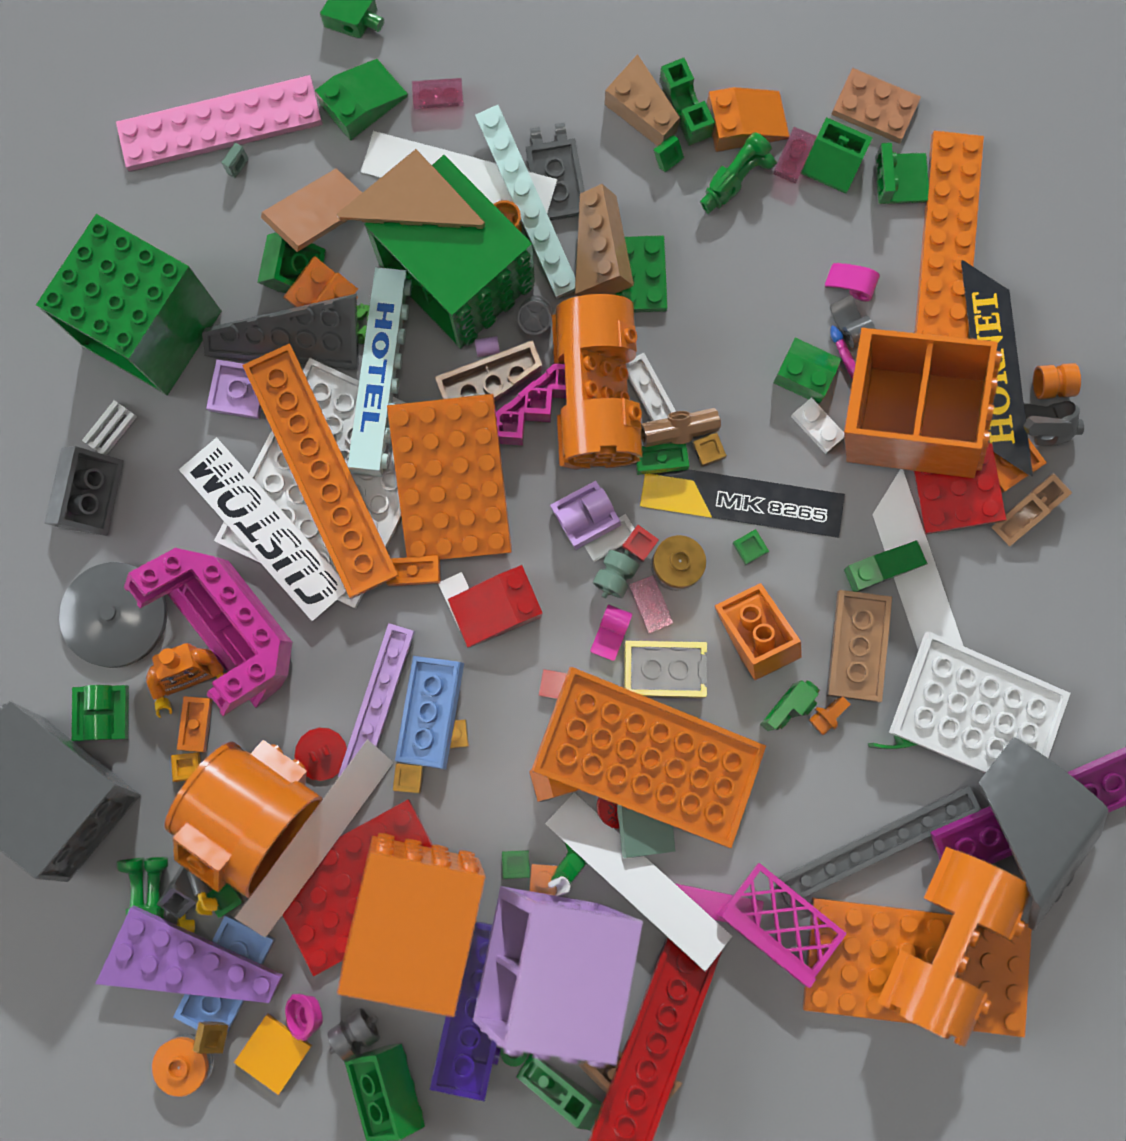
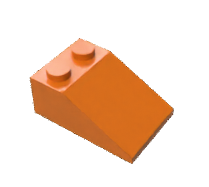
[706,87,790,152]
[715,583,802,680]

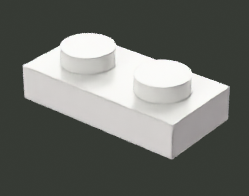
[791,397,845,454]

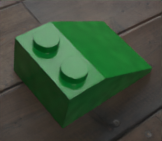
[315,59,408,141]

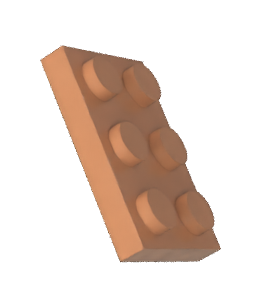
[831,68,921,144]

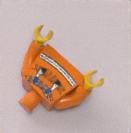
[146,643,226,718]

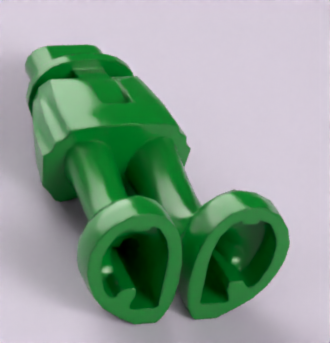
[700,132,777,214]
[116,857,169,919]

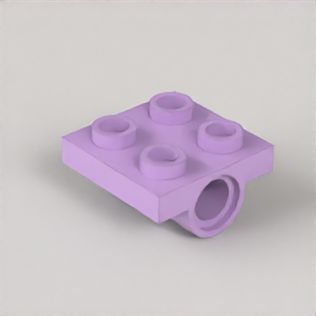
[550,481,621,550]

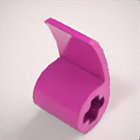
[825,263,880,301]
[590,604,633,661]

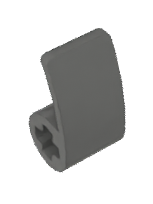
[830,295,876,348]

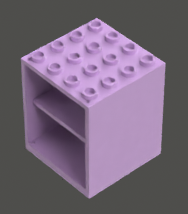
[473,886,643,1068]

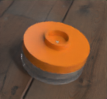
[152,1034,214,1097]

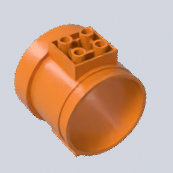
[165,740,323,898]

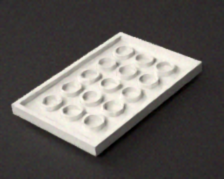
[889,632,1070,773]

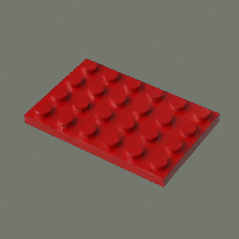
[282,799,433,977]

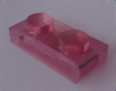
[412,78,464,109]
[773,127,817,184]
[629,575,674,634]

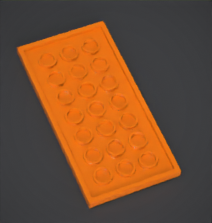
[531,667,766,848]
[802,897,1032,1037]

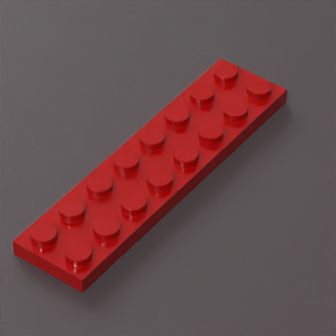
[588,937,723,1141]

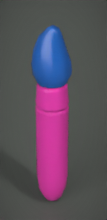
[830,325,856,380]

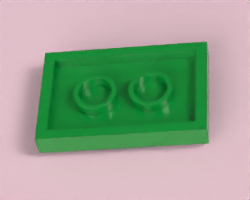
[616,235,668,313]

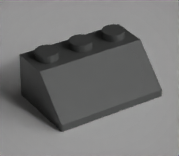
[44,446,124,536]

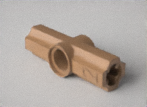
[641,408,721,447]

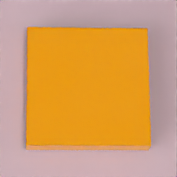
[234,1014,312,1095]

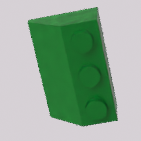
[345,1043,425,1141]

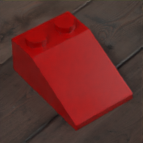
[447,565,543,648]

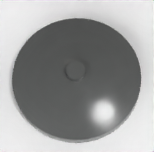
[59,562,168,668]

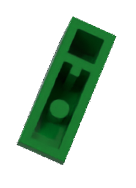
[844,540,928,592]
[516,1053,603,1130]

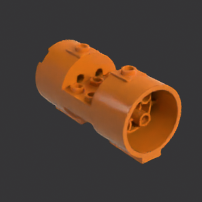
[552,294,642,470]
[878,847,1031,1047]

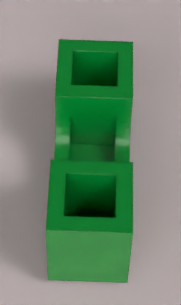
[659,57,715,146]

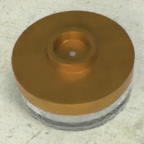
[651,535,706,591]

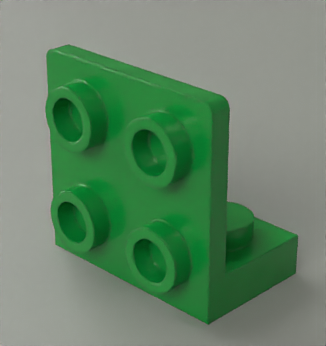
[875,143,929,204]

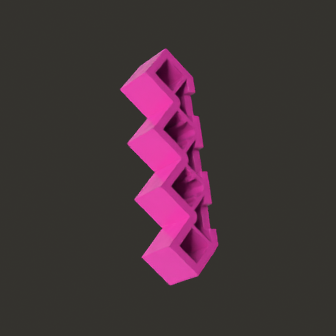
[496,364,566,446]

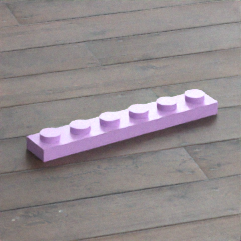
[338,623,415,777]

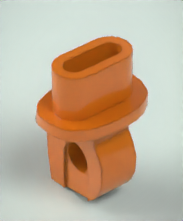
[809,697,851,735]

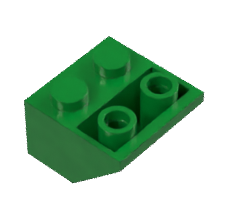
[801,117,873,194]

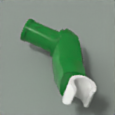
[548,842,587,897]

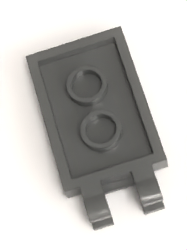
[526,123,585,221]

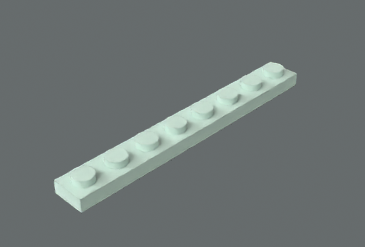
[475,105,576,299]

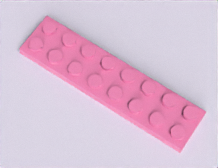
[116,75,323,172]

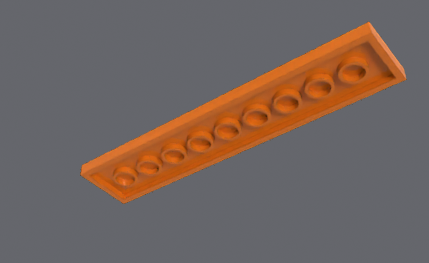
[914,130,984,338]
[242,343,399,599]

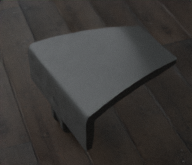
[979,737,1109,931]

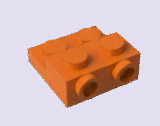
[283,257,358,307]

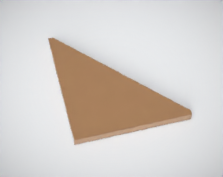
[336,149,485,229]

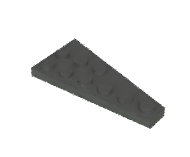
[202,293,359,369]

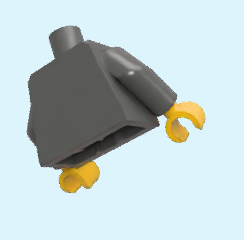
[156,866,218,933]

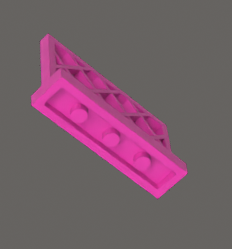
[717,863,847,988]

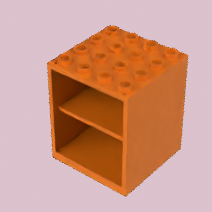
[844,328,1002,478]
[337,833,485,1017]

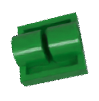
[71,685,129,741]

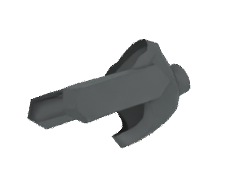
[1023,401,1084,446]

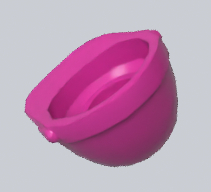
[285,994,323,1041]

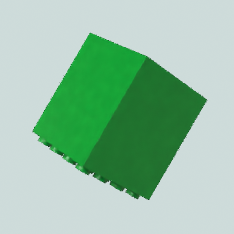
[364,155,535,349]
[36,214,222,396]

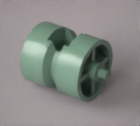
[592,550,640,599]

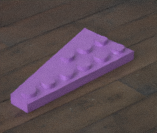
[95,906,283,1003]

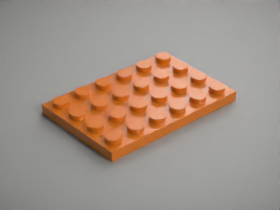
[387,394,512,560]

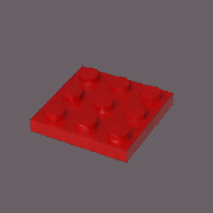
[914,443,1006,535]

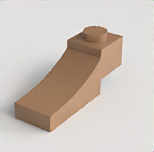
[992,472,1072,547]

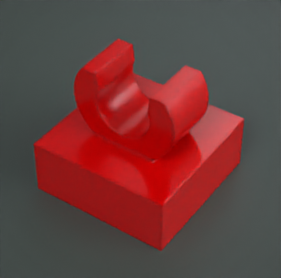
[622,525,659,562]

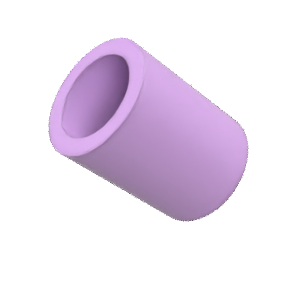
[475,336,500,358]

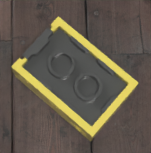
[624,641,707,698]

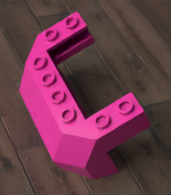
[124,548,292,716]

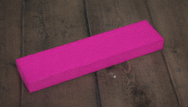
[674,883,764,926]

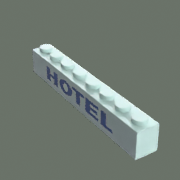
[348,267,412,477]

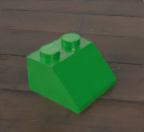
[257,232,326,293]
[773,337,841,404]

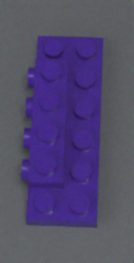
[430,921,501,1102]

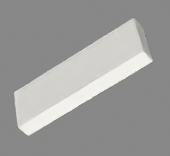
[626,353,676,421]

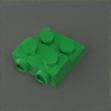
[760,680,820,731]

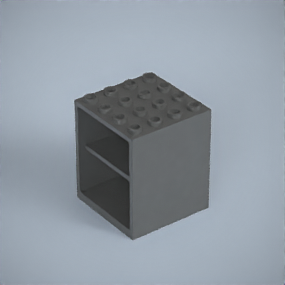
[0,701,141,882]

